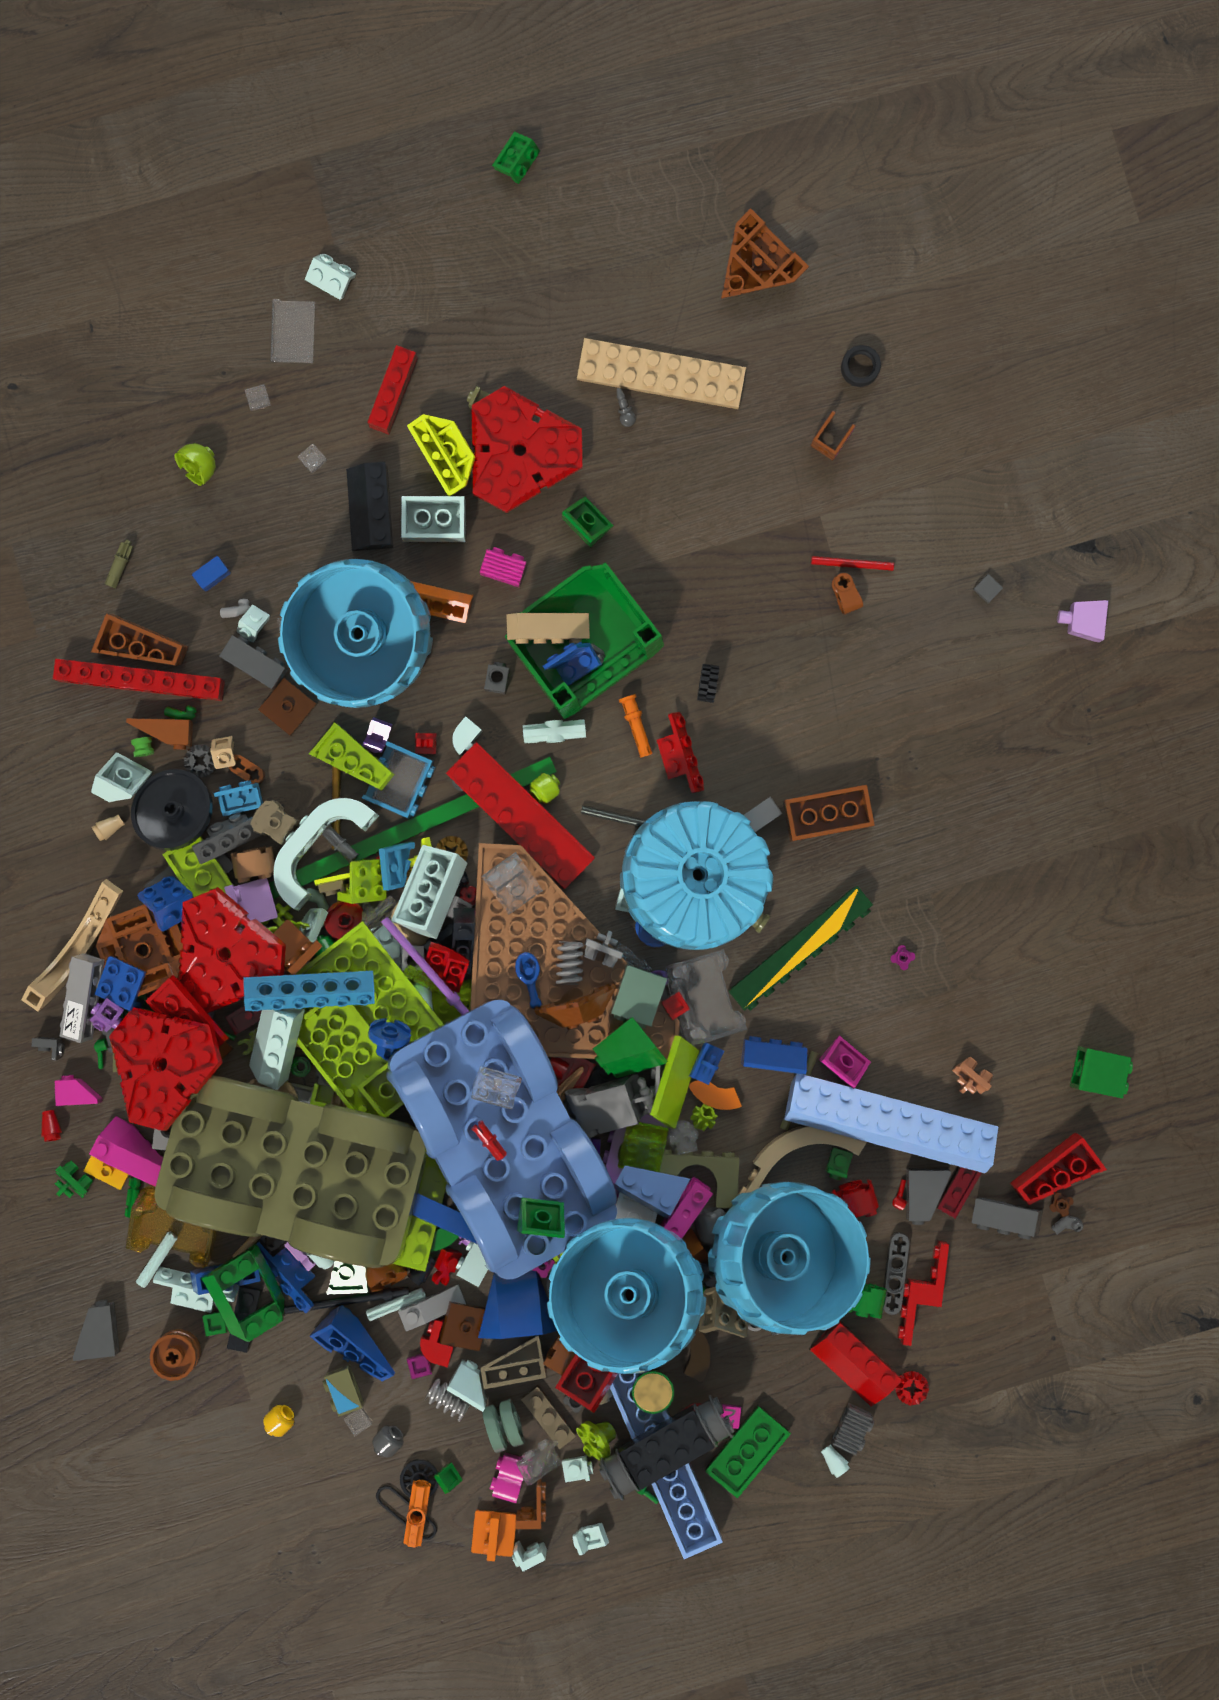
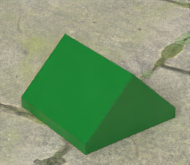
[562,496,614,548]
[517,1197,565,1238]

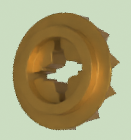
[436,836,468,861]

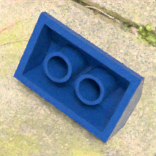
[741,1036,807,1074]

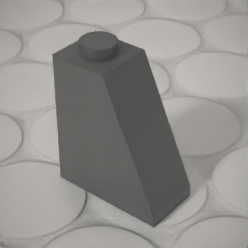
[906,1168,951,1225]
[73,1300,120,1361]

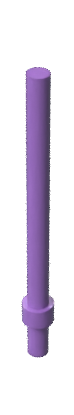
[381,917,469,1015]

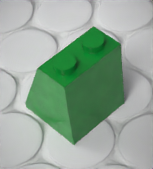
[593,1017,668,1078]
[1070,1046,1133,1099]

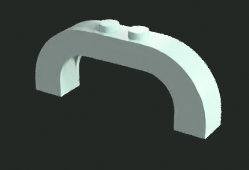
[274,798,379,911]

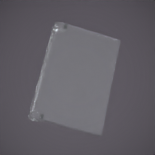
[271,299,315,363]

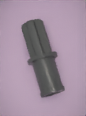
[322,827,359,864]

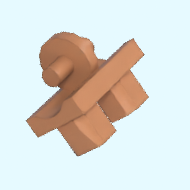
[952,1057,993,1094]

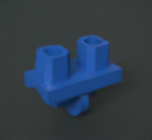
[689,1042,724,1085]

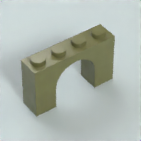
[654,1149,739,1208]

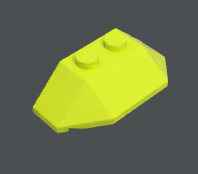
[407,414,475,496]

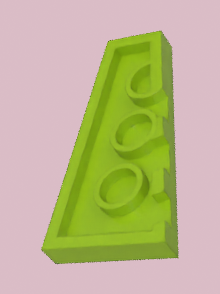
[309,722,395,790]

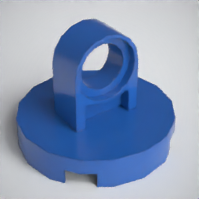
[368,1018,411,1061]

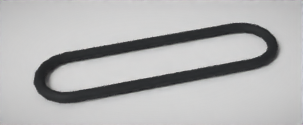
[376,1486,437,1540]

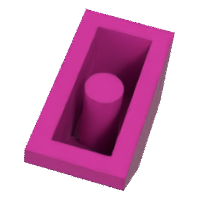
[55,1075,102,1106]

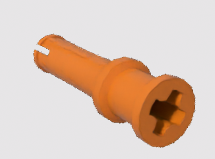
[619,694,653,758]

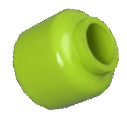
[529,773,560,804]

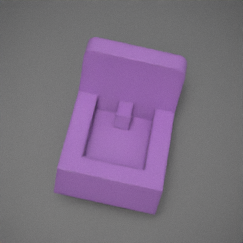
[362,717,393,753]

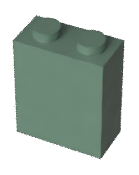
[610,964,667,1029]

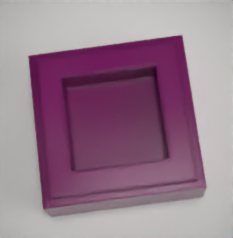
[407,1354,433,1379]

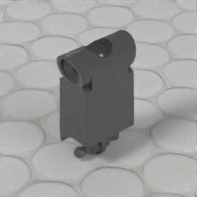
[565,1073,654,1139]

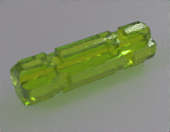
[404,965,439,993]

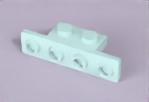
[153,1266,239,1313]

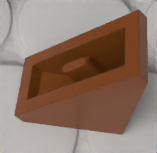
[682,1228,708,1263]

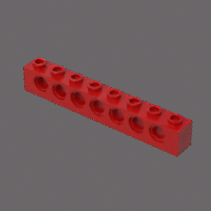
[53,659,225,701]

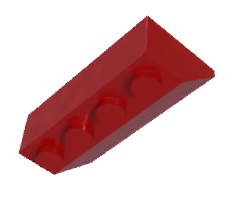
[810,1320,902,1407]

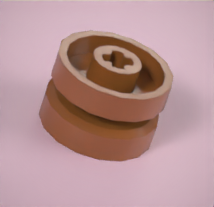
[150,1329,201,1381]

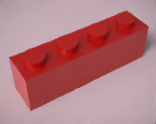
[367,345,418,435]

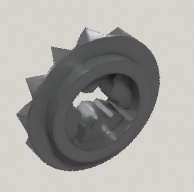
[184,744,215,777]

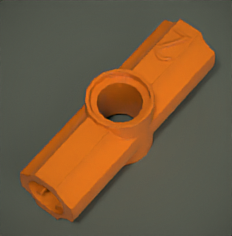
[403,1479,431,1548]

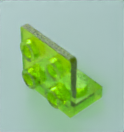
[618,1122,668,1172]

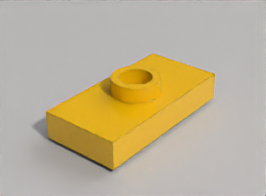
[83,1156,129,1190]

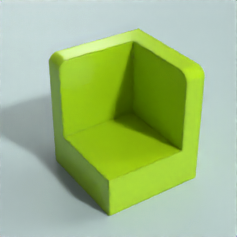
[310,1082,334,1107]

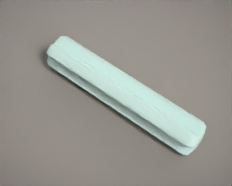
[136,1231,178,1288]
[366,1288,426,1321]

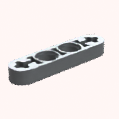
[884,1232,909,1315]

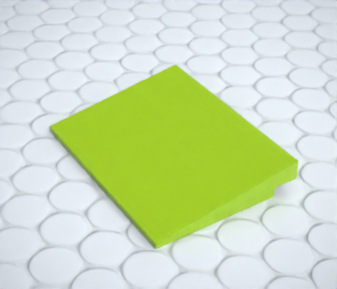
[287,921,444,1118]

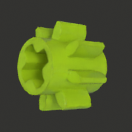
[690,1104,718,1131]

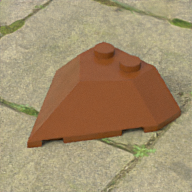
[721,208,809,299]
[534,982,616,1030]

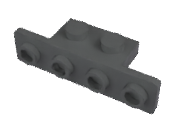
[192,812,265,864]

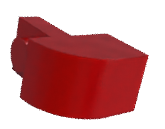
[420,1317,454,1368]

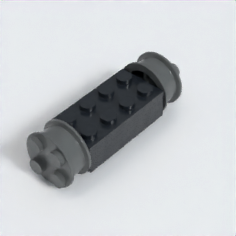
[599,1395,735,1501]

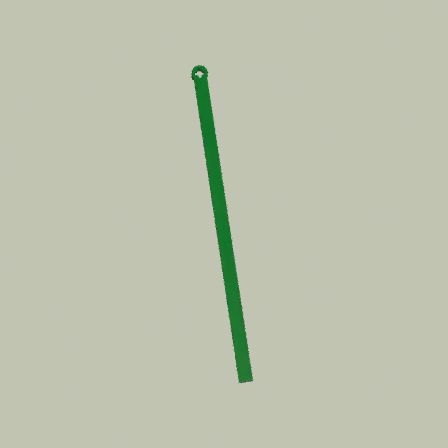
[181,757,557,929]

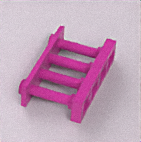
[659,1176,713,1239]

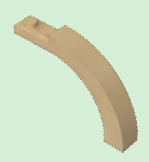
[21,879,123,1012]
[738,1125,867,1195]

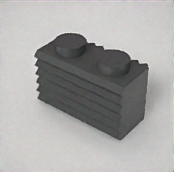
[831,1403,874,1455]

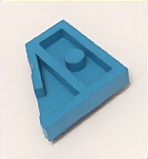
[379,842,415,891]

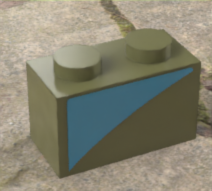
[323,1364,365,1417]

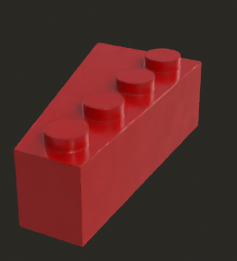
[1010,1132,1107,1205]

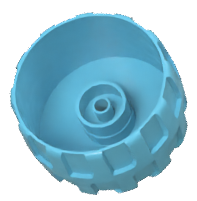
[278,559,433,708]
[620,801,773,950]
[708,1182,871,1335]
[547,1218,706,1374]

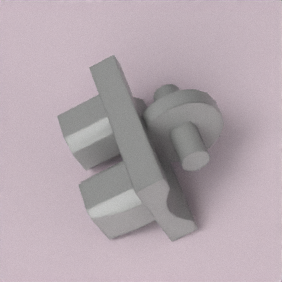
[584,930,623,968]

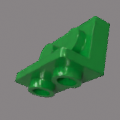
[492,131,540,184]

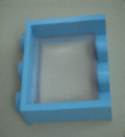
[362,741,436,819]

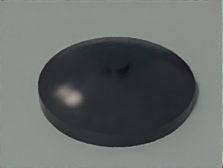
[131,769,213,851]

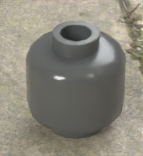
[372,1426,404,1457]

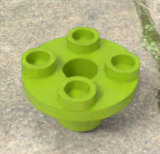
[576,1421,616,1460]

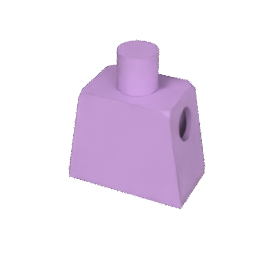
[1057,600,1108,642]

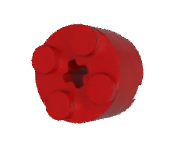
[832,1179,879,1218]

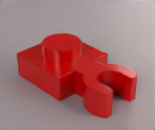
[432,1248,462,1286]

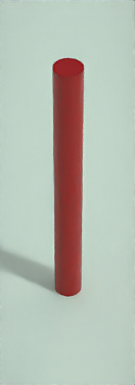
[811,556,894,571]

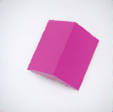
[819,1035,871,1089]

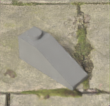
[398,1284,466,1331]

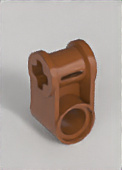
[831,573,863,615]

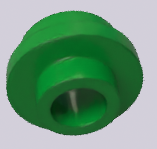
[290,1056,311,1077]

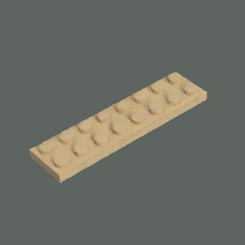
[577,338,746,409]

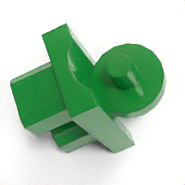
[55,1161,93,1199]

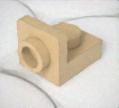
[210,736,236,769]

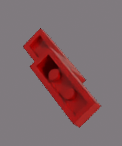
[898,1240,949,1346]

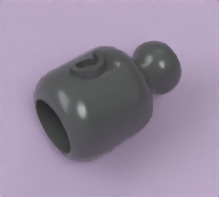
[694,1207,726,1249]

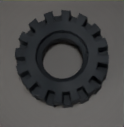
[697,664,719,703]

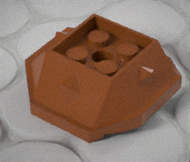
[96,905,183,997]

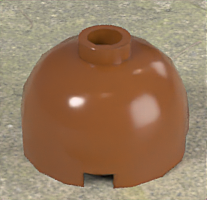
[365,1264,408,1292]

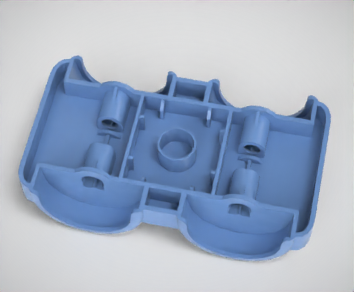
[387,1000,617,1279]

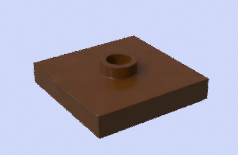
[258,678,317,736]
[439,1301,485,1351]

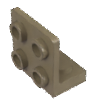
[699,1286,748,1338]

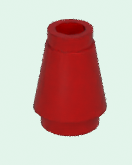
[41,1110,62,1142]

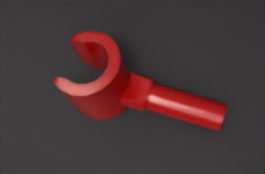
[892,1179,907,1210]

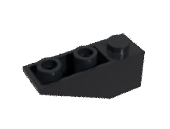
[451,908,476,974]

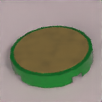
[632,1370,674,1414]

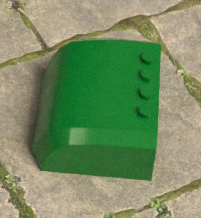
[505,563,664,719]

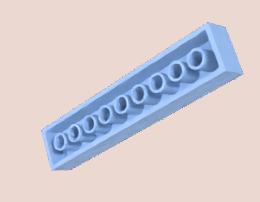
[784,1073,998,1173]
[610,1372,723,1559]

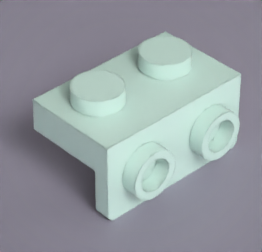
[305,254,356,300]

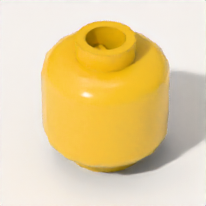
[263,1405,295,1437]

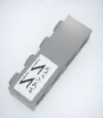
[60,953,105,1043]

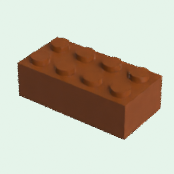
[783,785,875,842]

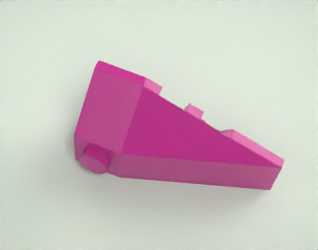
[89,1116,163,1187]

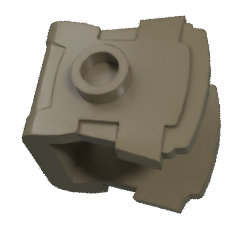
[250,800,300,845]

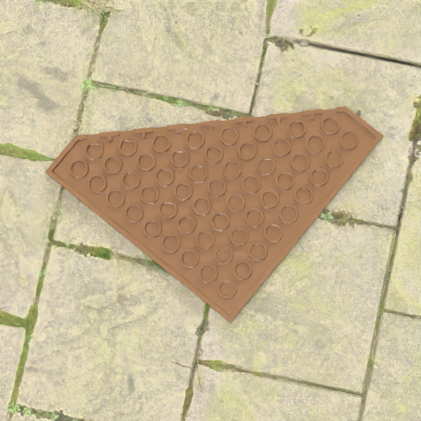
[470,843,680,1059]

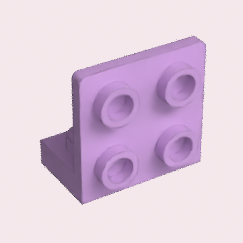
[224,878,278,928]

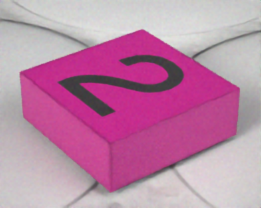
[722,1404,741,1429]

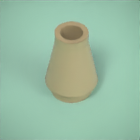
[92,815,125,841]

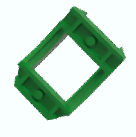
[201,1244,285,1342]

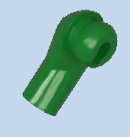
[164,705,197,720]

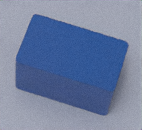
[192,556,231,591]

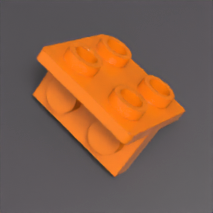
[471,1510,516,1561]

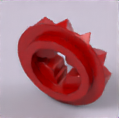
[895,1371,929,1406]

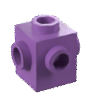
[89,998,124,1032]

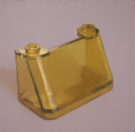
[126,1186,217,1268]

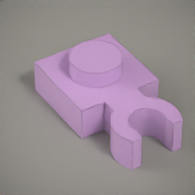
[284,1242,315,1271]

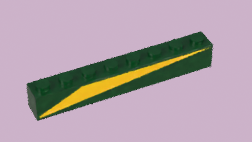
[728,886,873,1011]

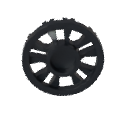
[400,1459,438,1497]

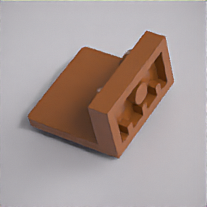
[273,920,322,975]
[515,1476,546,1529]

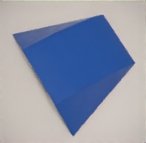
[478,1270,557,1339]

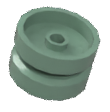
[482,1399,525,1453]

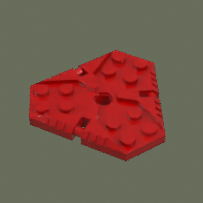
[472,386,583,513]
[178,887,286,1013]
[109,1007,223,1131]

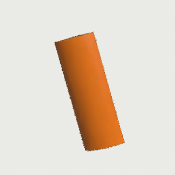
[411,581,473,623]

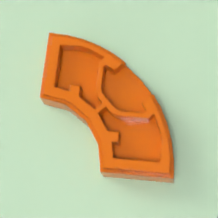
[689,1080,742,1110]

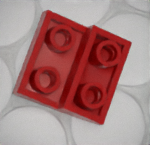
[420,942,469,993]

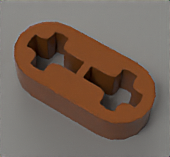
[228,755,265,784]

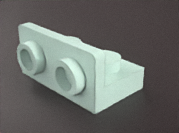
[512,1541,547,1571]

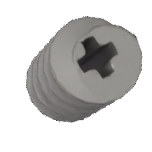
[556,941,584,985]
[424,1378,470,1422]

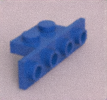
[257,1242,315,1313]

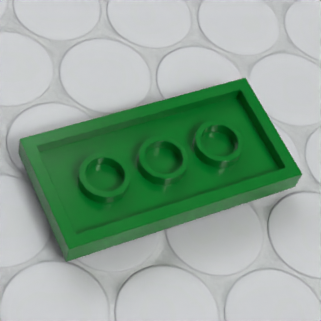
[705,1405,791,1499]

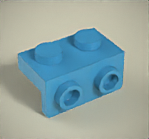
[214,780,263,816]

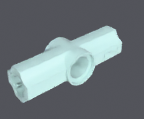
[523,719,586,744]

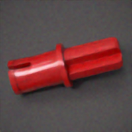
[471,1120,507,1161]

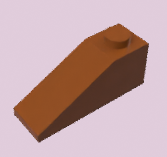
[126,718,193,750]

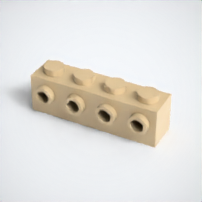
[507,613,590,644]

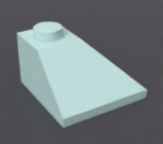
[91,752,152,802]
[447,1359,487,1412]

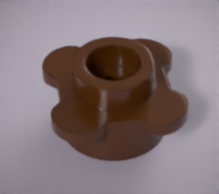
[1049,1192,1073,1217]

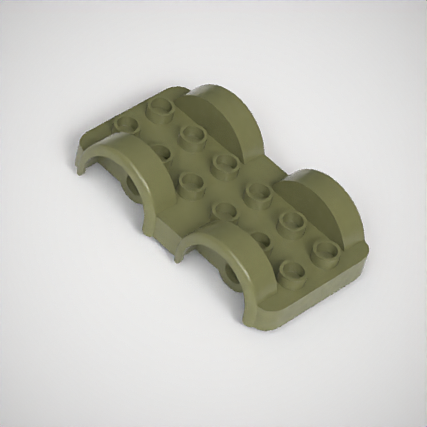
[154,1075,428,1268]

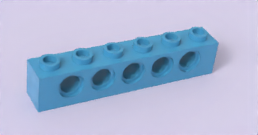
[244,971,375,1011]

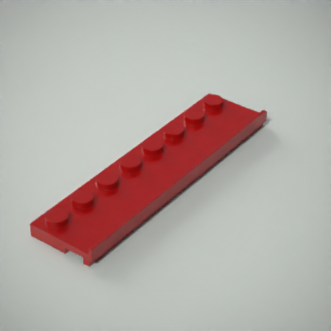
[446,742,595,889]

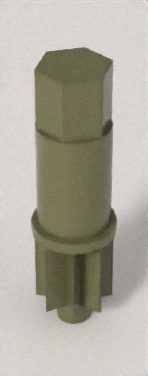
[105,539,133,589]

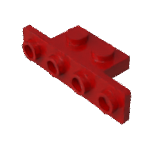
[657,712,704,793]

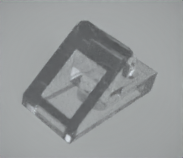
[361,896,397,933]

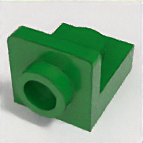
[825,1147,853,1181]

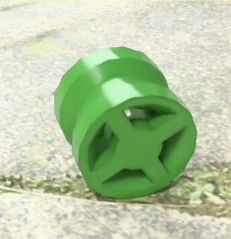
[131,737,154,757]

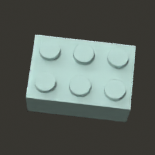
[401,496,466,542]

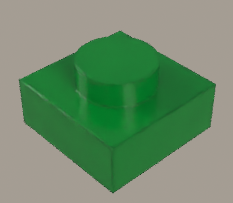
[202,1312,228,1336]
[434,1463,463,1494]

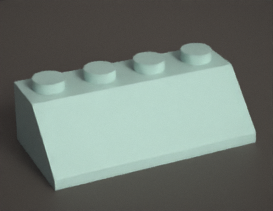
[391,845,467,939]
[249,1008,305,1090]

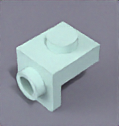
[237,604,270,642]
[572,1523,609,1555]

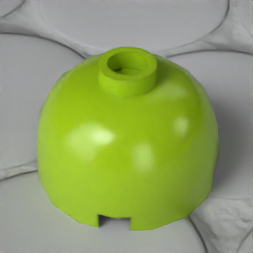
[174,443,216,486]

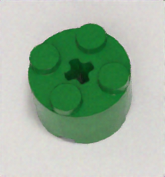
[849,1283,887,1319]

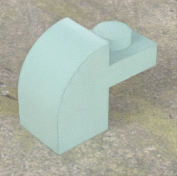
[453,717,483,757]

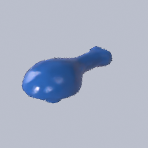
[515,952,542,1009]

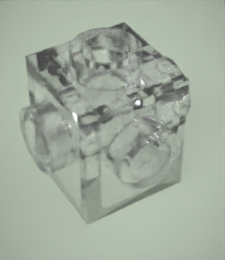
[667,1120,698,1155]

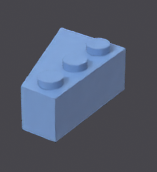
[614,1166,690,1219]

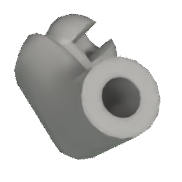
[220,599,251,618]

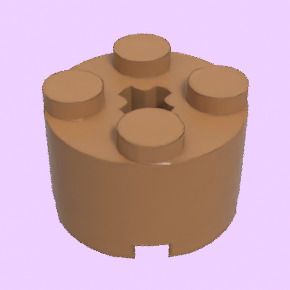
[231,846,275,883]

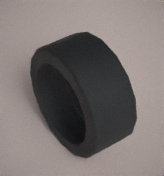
[841,345,881,387]

